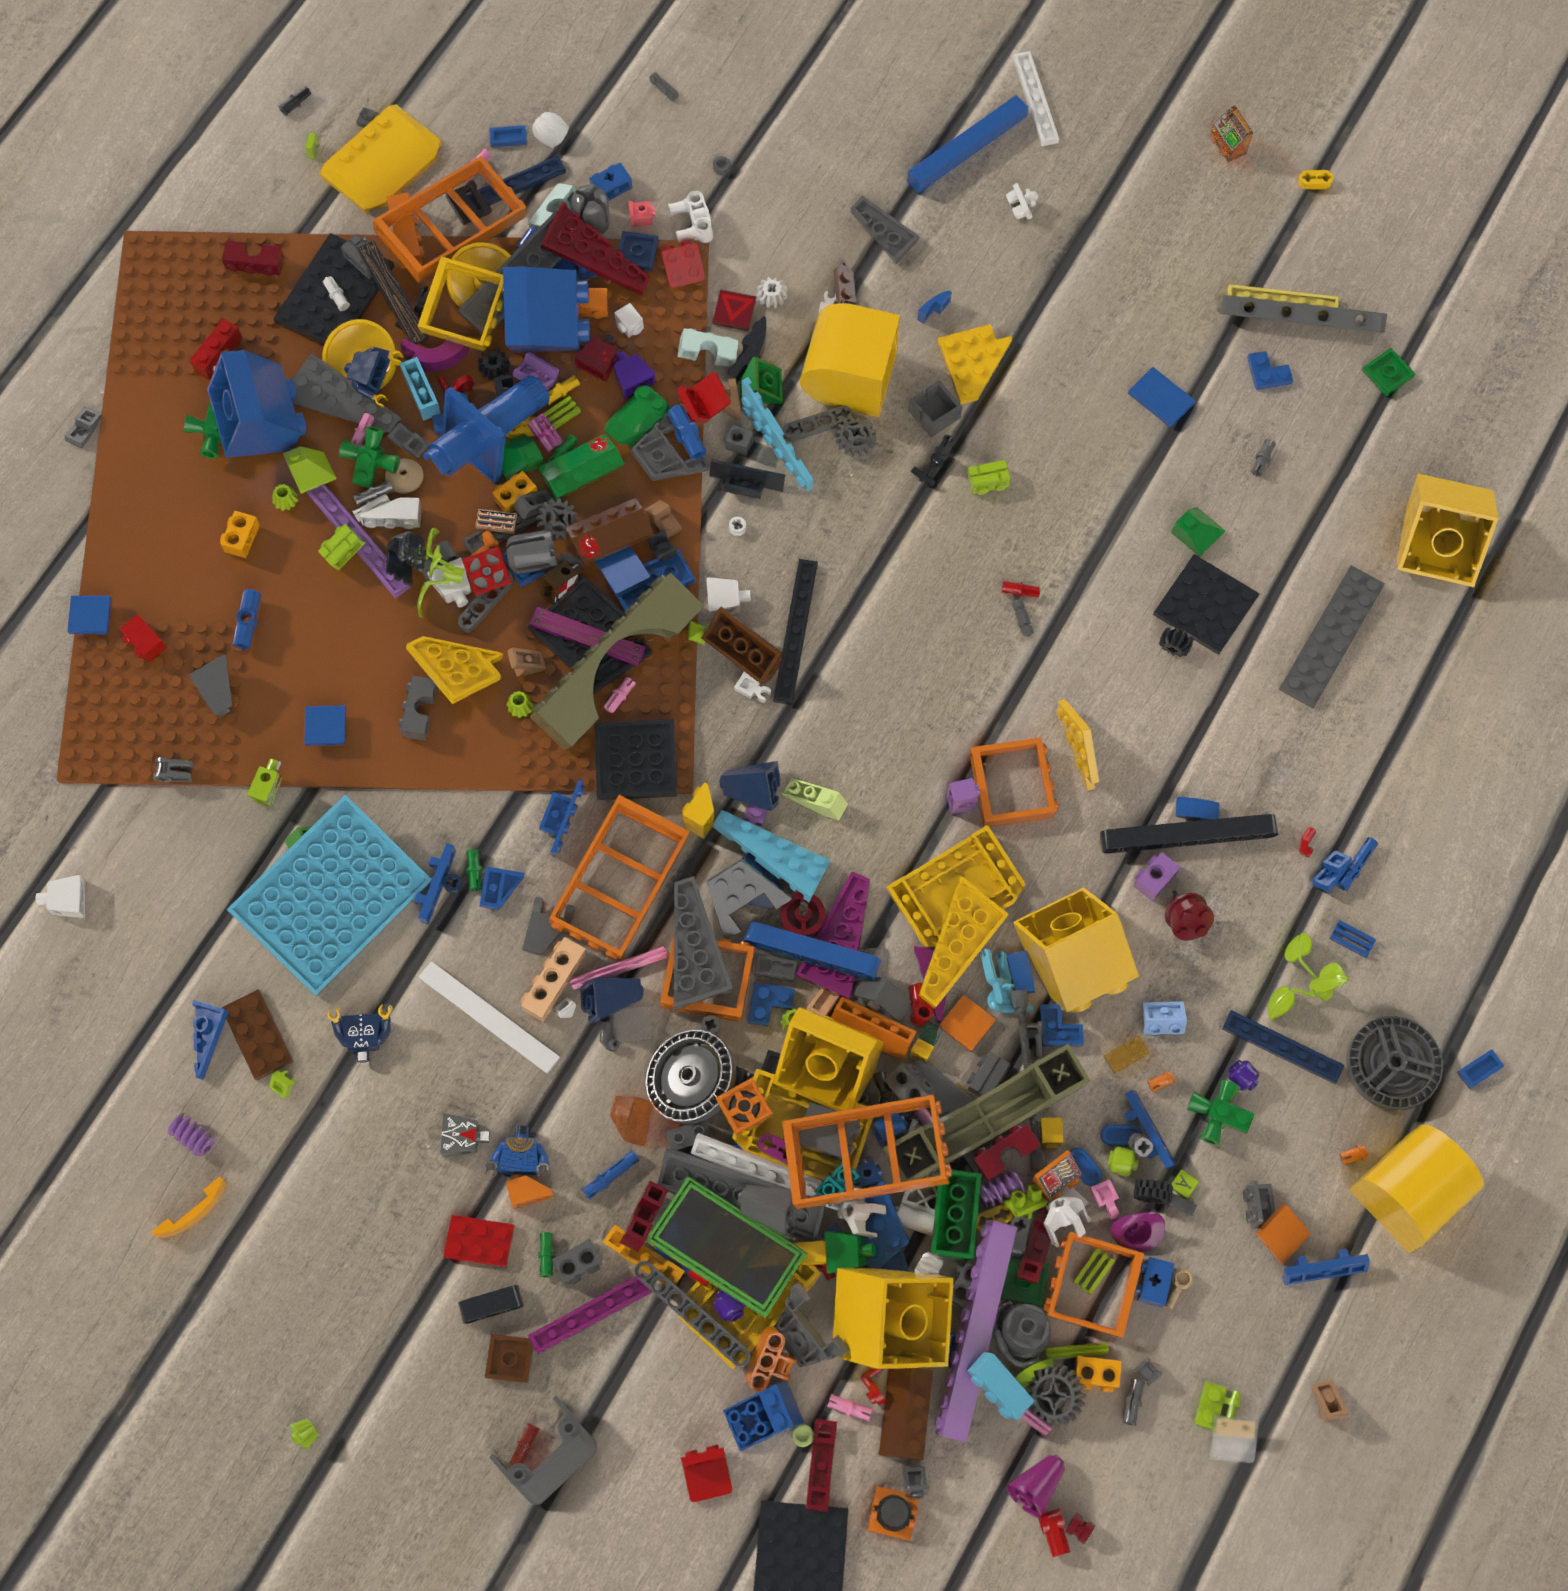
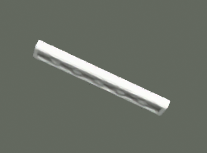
[1013,51,1059,146]

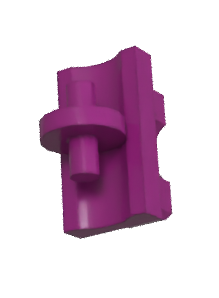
[527,413,563,452]

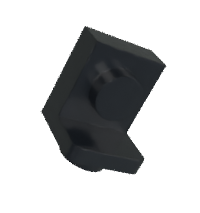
[493,375,514,397]
[647,530,677,563]

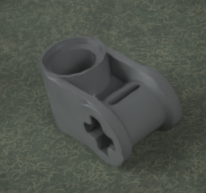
[1009,1216,1030,1259]

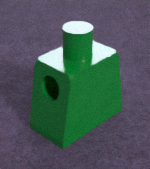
[825,1230,876,1273]

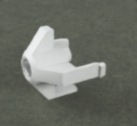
[838,1188,886,1239]
[1044,1197,1091,1248]

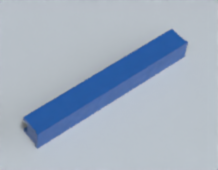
[907,95,1029,194]

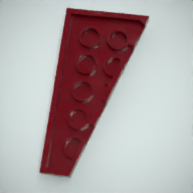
[540,201,650,296]

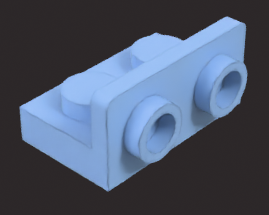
[1142,1002,1187,1035]

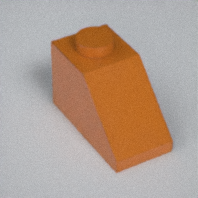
[505,1174,554,1209]

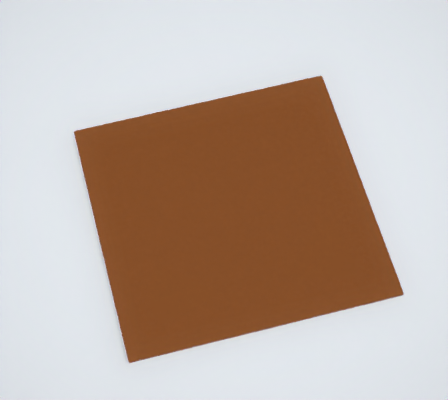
[57,231,709,794]

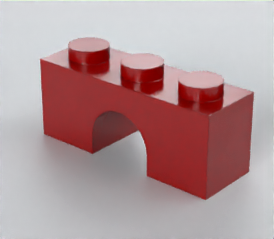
[189,318,243,380]

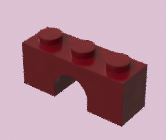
[222,240,284,276]
[972,1123,1041,1181]
[619,1181,668,1252]

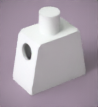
[427,557,471,607]
[707,578,751,619]
[36,875,86,918]

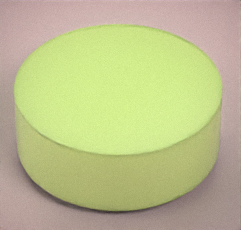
[792,1424,814,1447]

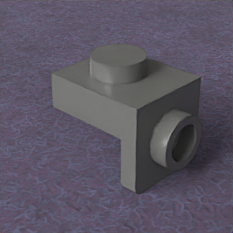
[902,1466,930,1499]

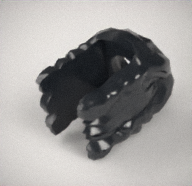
[385,531,426,585]

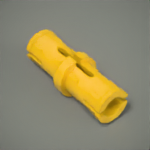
[548,375,580,405]

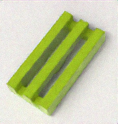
[544,396,581,429]
[1073,1248,1115,1295]

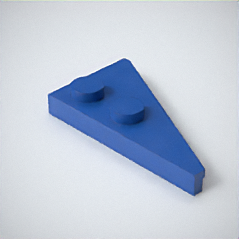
[192,1000,229,1080]

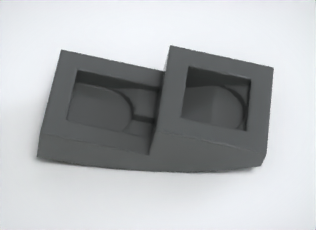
[65,407,102,448]
[387,422,430,459]

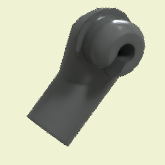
[599,1023,619,1052]

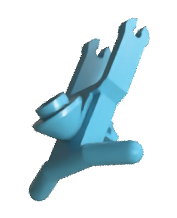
[980,949,1034,1014]

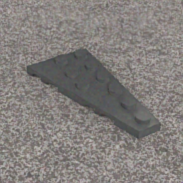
[292,353,402,434]
[674,876,733,1010]
[905,1059,1013,1173]

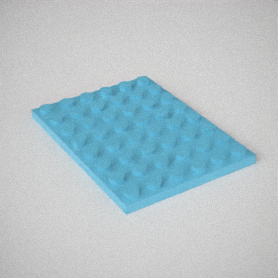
[227,795,432,996]

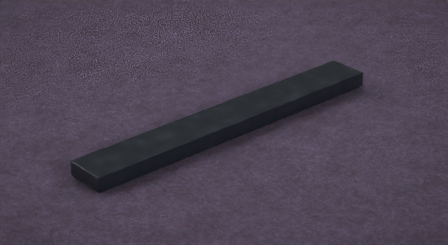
[773,559,818,705]

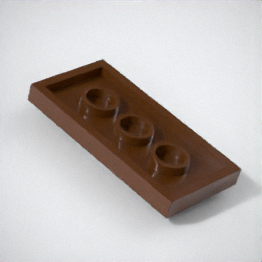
[221,989,294,1081]

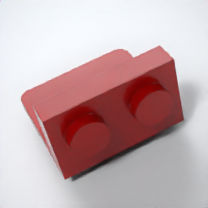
[659,240,705,288]
[677,372,731,424]
[681,1445,733,1503]

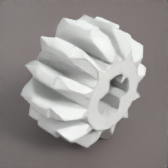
[757,276,787,309]
[914,1252,943,1275]

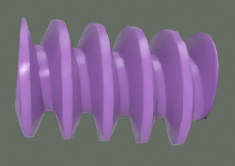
[168,1113,216,1156]
[979,1169,1025,1210]

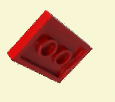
[443,1215,515,1268]

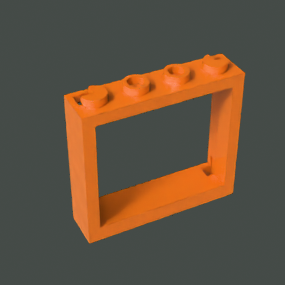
[969,737,1058,827]
[660,936,755,1022]
[1044,1232,1144,1338]

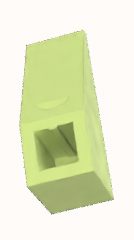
[782,778,848,821]

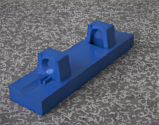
[414,843,456,925]
[1124,1090,1177,1169]
[1282,1249,1370,1286]

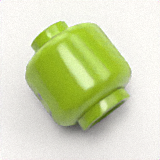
[1107,1147,1139,1177]

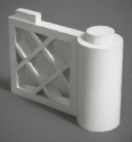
[895,1172,938,1236]

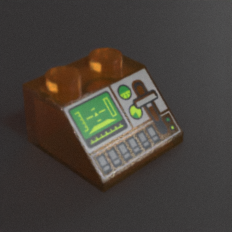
[1210,105,1253,162]

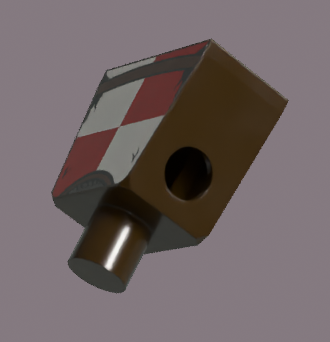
[541,562,584,605]

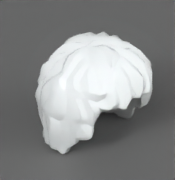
[532,112,569,148]

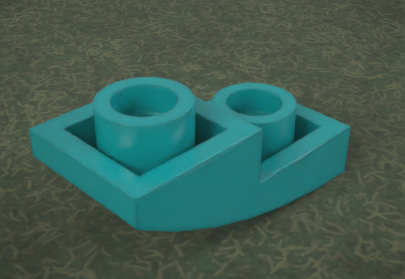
[814,1163,860,1206]

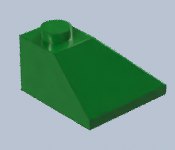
[740,356,783,404]
[502,434,543,481]
[1171,507,1225,557]

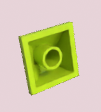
[283,446,336,494]

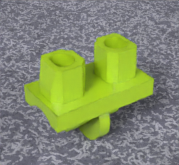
[1004,1184,1047,1220]

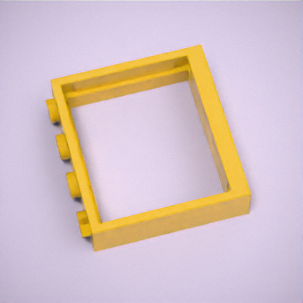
[418,256,504,351]

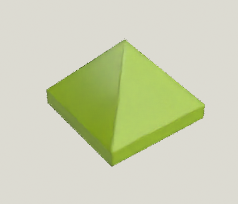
[688,621,707,645]

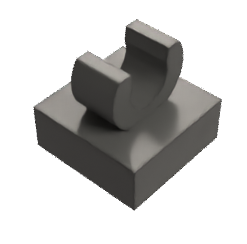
[356,107,380,128]

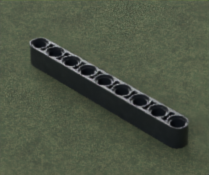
[1100,814,1279,854]

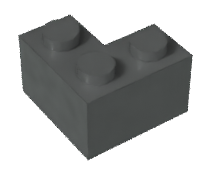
[852,977,912,1022]

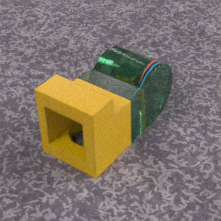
[910,1021,943,1063]

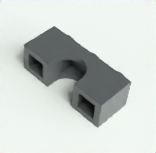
[399,676,438,741]

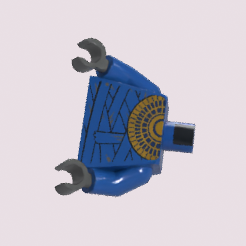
[484,1126,551,1178]

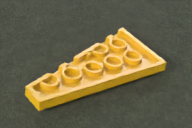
[919,876,1009,1008]

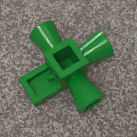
[184,401,222,459]
[339,426,400,488]
[1187,1080,1255,1146]

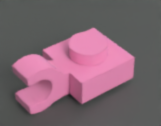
[1090,1179,1120,1220]

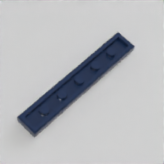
[467,156,566,210]
[1222,1010,1345,1084]

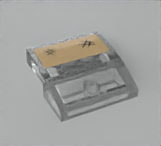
[1209,1415,1258,1463]

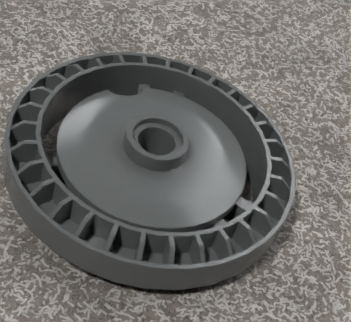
[1346,1016,1443,1111]
[646,1030,736,1124]

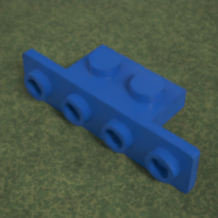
[539,779,585,856]

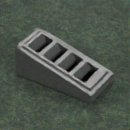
[513,489,556,519]

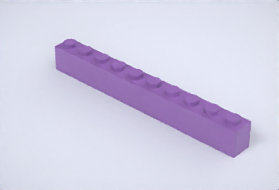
[935,1220,1017,1442]

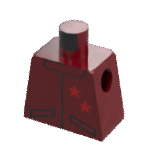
[574,335,617,382]

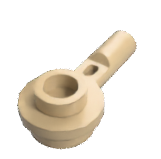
[1165,1268,1193,1310]

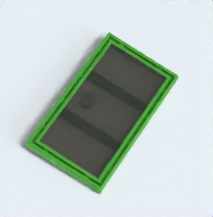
[646,1176,807,1319]

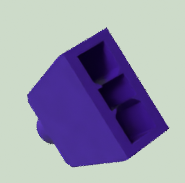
[613,351,656,399]

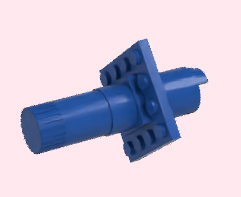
[422,375,550,485]

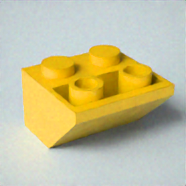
[682,782,715,839]

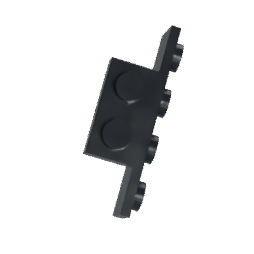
[709,459,786,499]

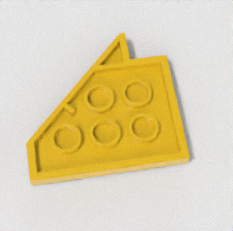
[937,324,1012,405]
[406,636,503,704]
[1056,699,1099,791]

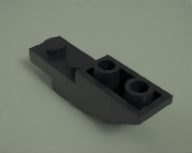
[728,316,767,385]

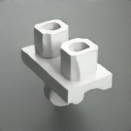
[1006,183,1038,220]

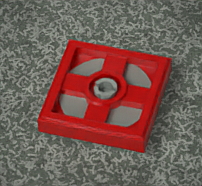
[462,546,512,596]

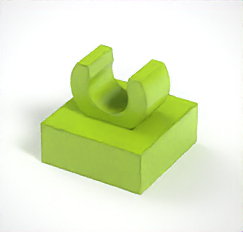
[269,1070,296,1099]

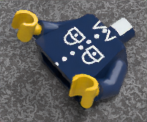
[344,347,403,408]
[327,1004,393,1063]

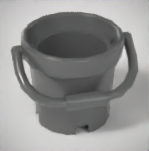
[992,1300,1051,1368]

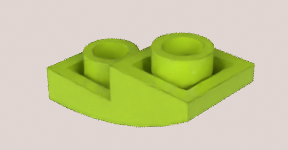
[1015,1358,1054,1388]

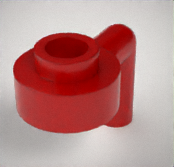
[438,375,475,393]
[861,1367,886,1406]

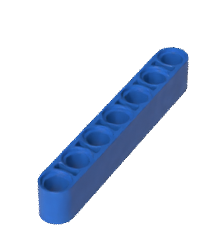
[744,922,881,981]

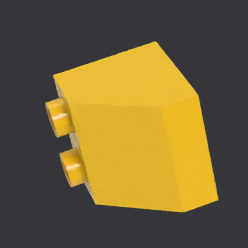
[1397,473,1499,587]
[1013,888,1139,1012]
[773,1007,884,1111]
[833,1268,954,1369]

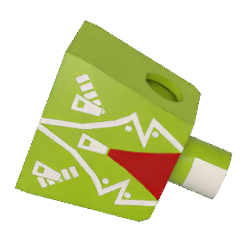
[247,758,282,808]

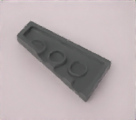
[851,196,919,264]

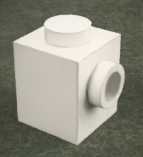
[615,303,644,338]

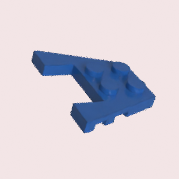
[821,1180,910,1269]

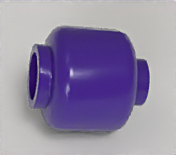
[1228,1060,1259,1091]
[713,1290,745,1323]

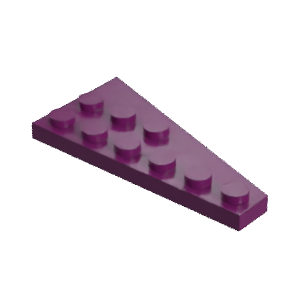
[796,872,871,1001]

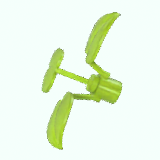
[417,528,465,618]
[1268,932,1349,1021]

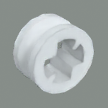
[729,517,746,536]

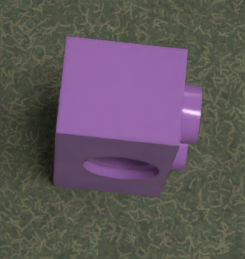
[946,778,980,815]
[1134,852,1181,902]

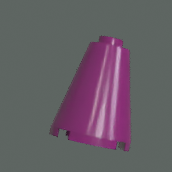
[1006,1455,1065,1518]

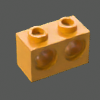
[492,471,537,513]
[220,511,260,558]
[1074,1356,1121,1393]

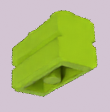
[967,460,1010,495]
[318,524,365,570]

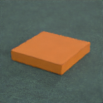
[938,995,996,1052]
[1255,1203,1311,1264]

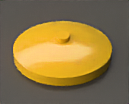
[446,242,511,307]
[322,319,398,390]

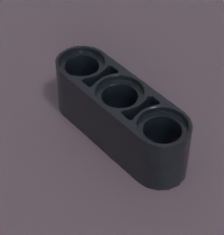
[458,1285,524,1324]

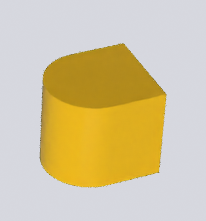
[800,303,900,418]
[1348,1124,1484,1253]

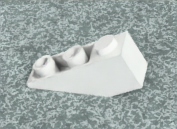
[360,498,422,529]

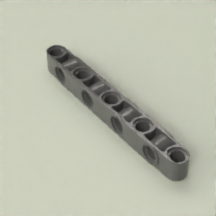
[1220,295,1388,333]

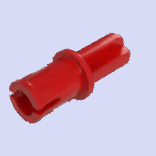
[1001,581,1041,598]

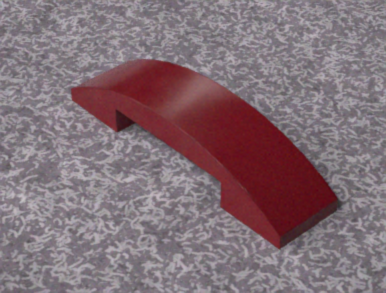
[1016,1204,1055,1285]
[806,1419,837,1512]

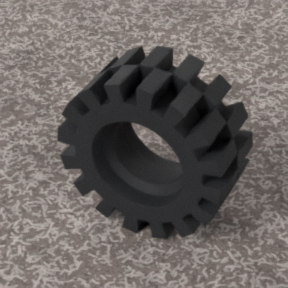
[1133,1179,1173,1204]

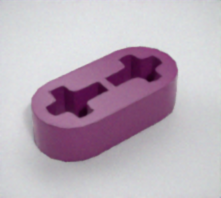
[758,1134,788,1164]

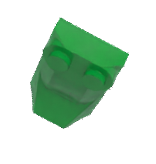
[604,385,671,448]

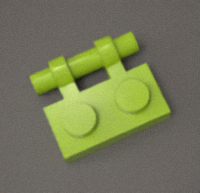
[1194,1381,1241,1431]

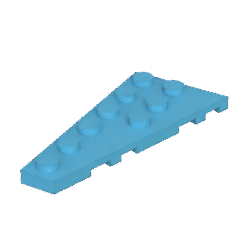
[741,377,813,492]
[713,810,831,902]

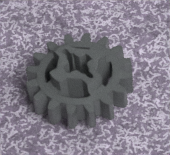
[835,416,876,457]
[536,498,579,541]

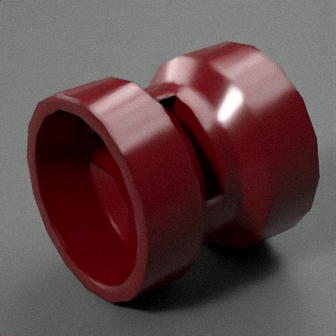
[1065,1513,1096,1544]

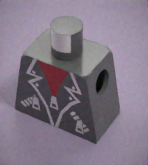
[440,1114,490,1157]

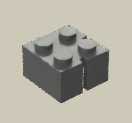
[908,380,962,437]

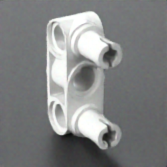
[668,191,713,243]

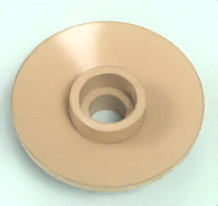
[385,458,424,494]

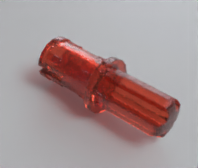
[510,1423,540,1465]

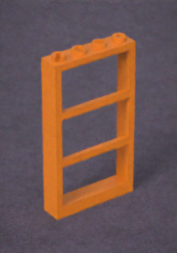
[373,156,526,283]
[549,795,690,961]
[782,1095,952,1209]

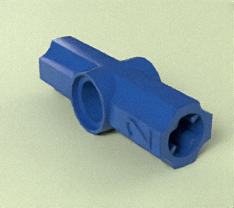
[668,404,706,460]
[233,589,261,650]

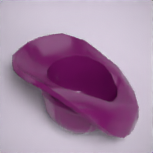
[1110,1212,1165,1252]

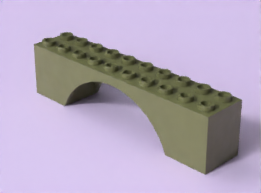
[530,573,704,750]
[883,1044,1091,1182]

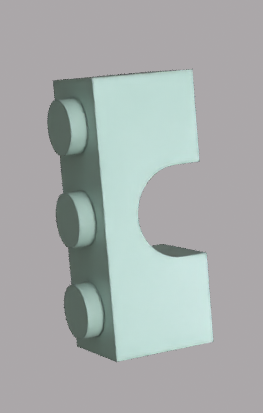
[528,183,576,229]
[678,328,738,368]

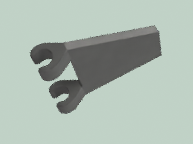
[522,897,575,955]

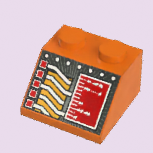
[1031,1150,1081,1203]

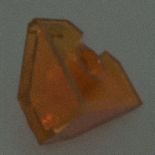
[610,1095,655,1146]

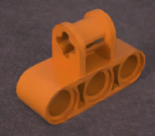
[745,1326,797,1392]

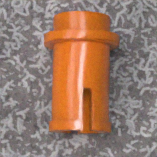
[1147,1071,1175,1093]
[1339,1144,1368,1165]

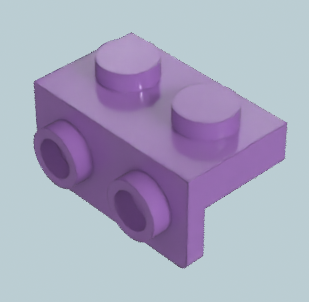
[513,352,559,391]

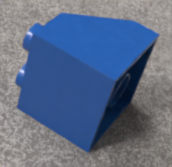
[503,267,590,352]
[207,350,306,458]

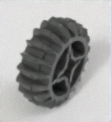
[1028,1364,1086,1425]

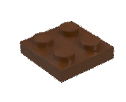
[485,1334,533,1383]

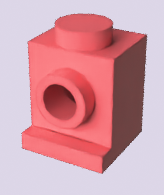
[628,201,656,227]

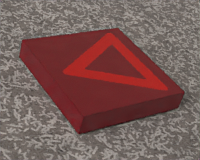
[712,289,757,331]

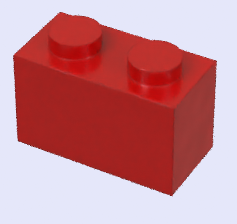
[119,614,166,662]

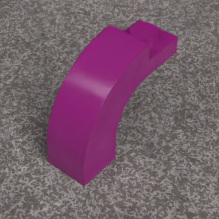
[400,332,470,372]

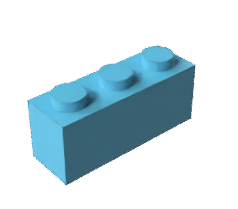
[400,357,441,421]
[967,1352,1034,1420]

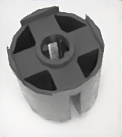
[571,184,610,234]
[506,530,558,574]

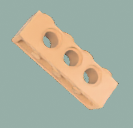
[520,937,587,1023]

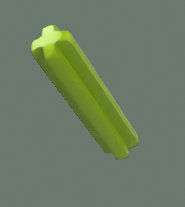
[1045,1343,1109,1360]

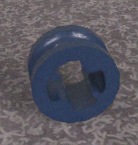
[443,874,462,894]

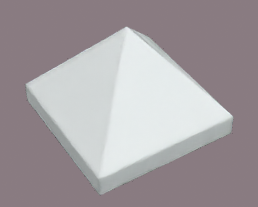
[552,997,576,1018]

